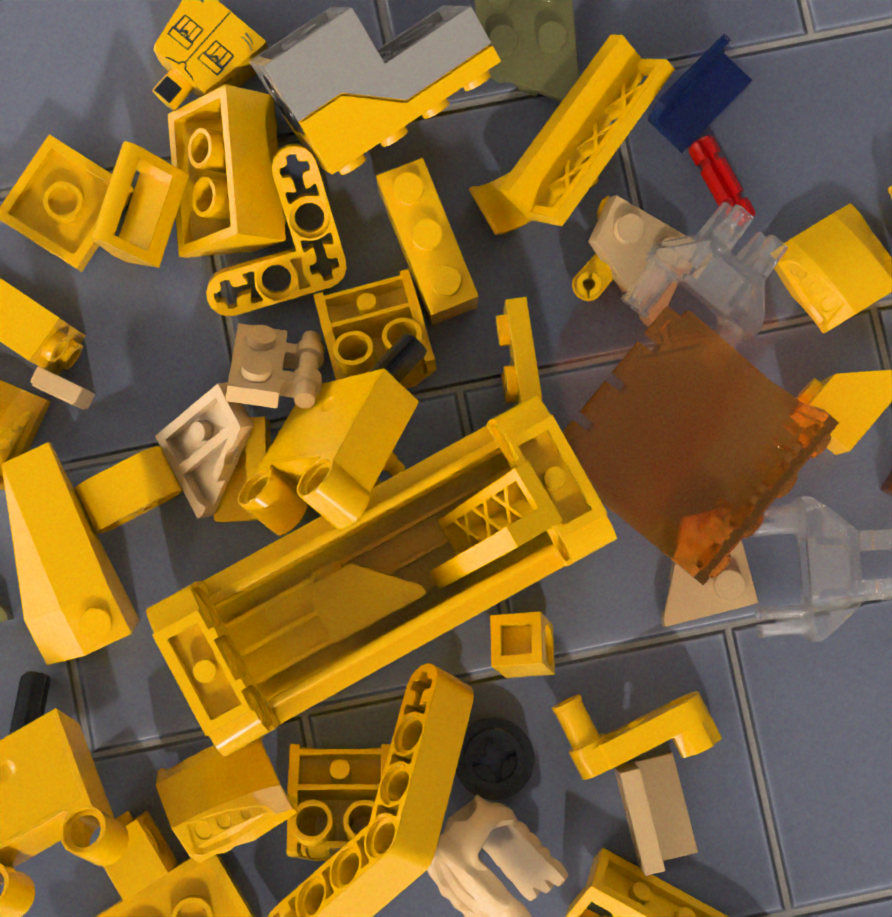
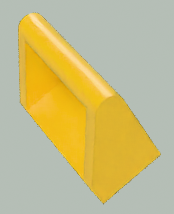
[91,141,189,268]

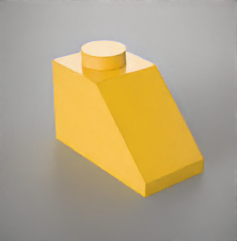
[791,370,892,455]
[305,559,427,644]

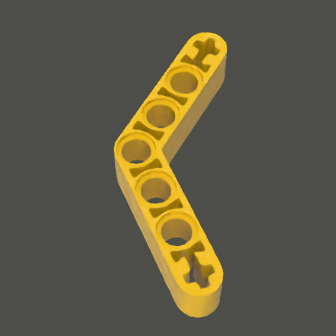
[268,663,474,917]

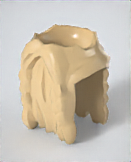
[426,795,568,917]

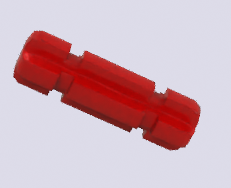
[688,135,755,228]

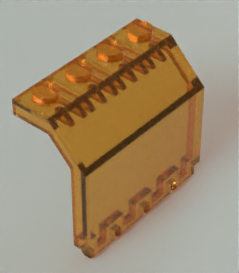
[562,306,839,585]

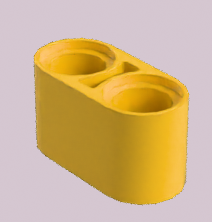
[74,446,183,534]

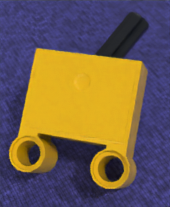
[238,333,427,536]
[0,671,129,917]

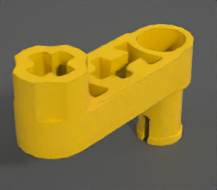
[551,691,722,780]

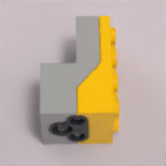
[249,5,501,175]

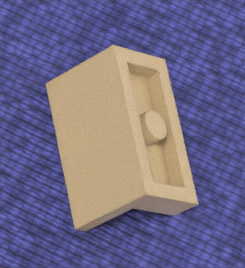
[614,752,698,876]

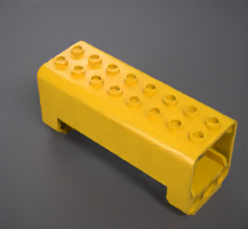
[146,395,617,757]

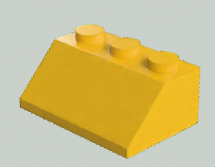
[167,84,286,258]

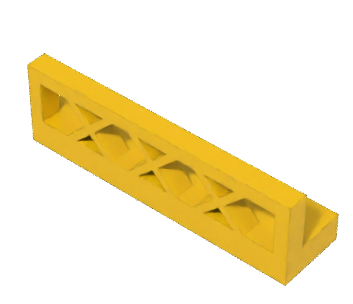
[498,35,675,226]
[430,461,563,589]
[566,847,729,917]

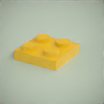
[0,134,134,272]

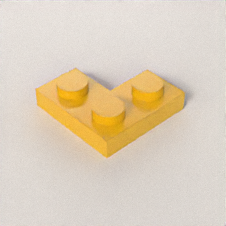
[496,297,542,407]

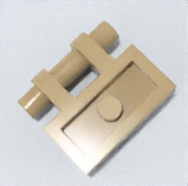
[226,323,325,408]

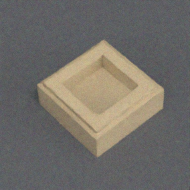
[30,366,95,410]

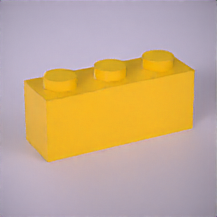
[376,158,479,325]

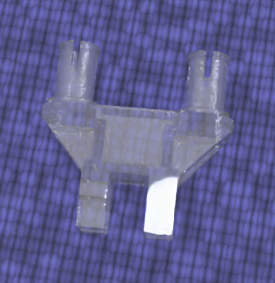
[620,202,788,376]
[747,495,892,643]

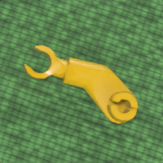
[572,195,613,301]

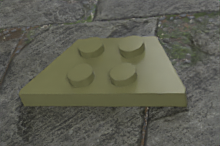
[474,0,579,102]

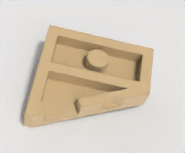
[588,195,696,327]
[155,382,254,519]
[660,506,759,627]

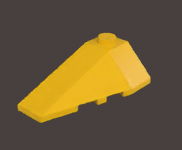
[2,442,140,665]

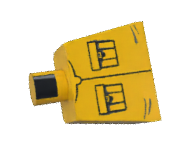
[152,0,268,111]

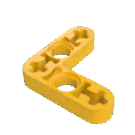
[206,144,347,316]

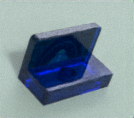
[647,33,753,153]

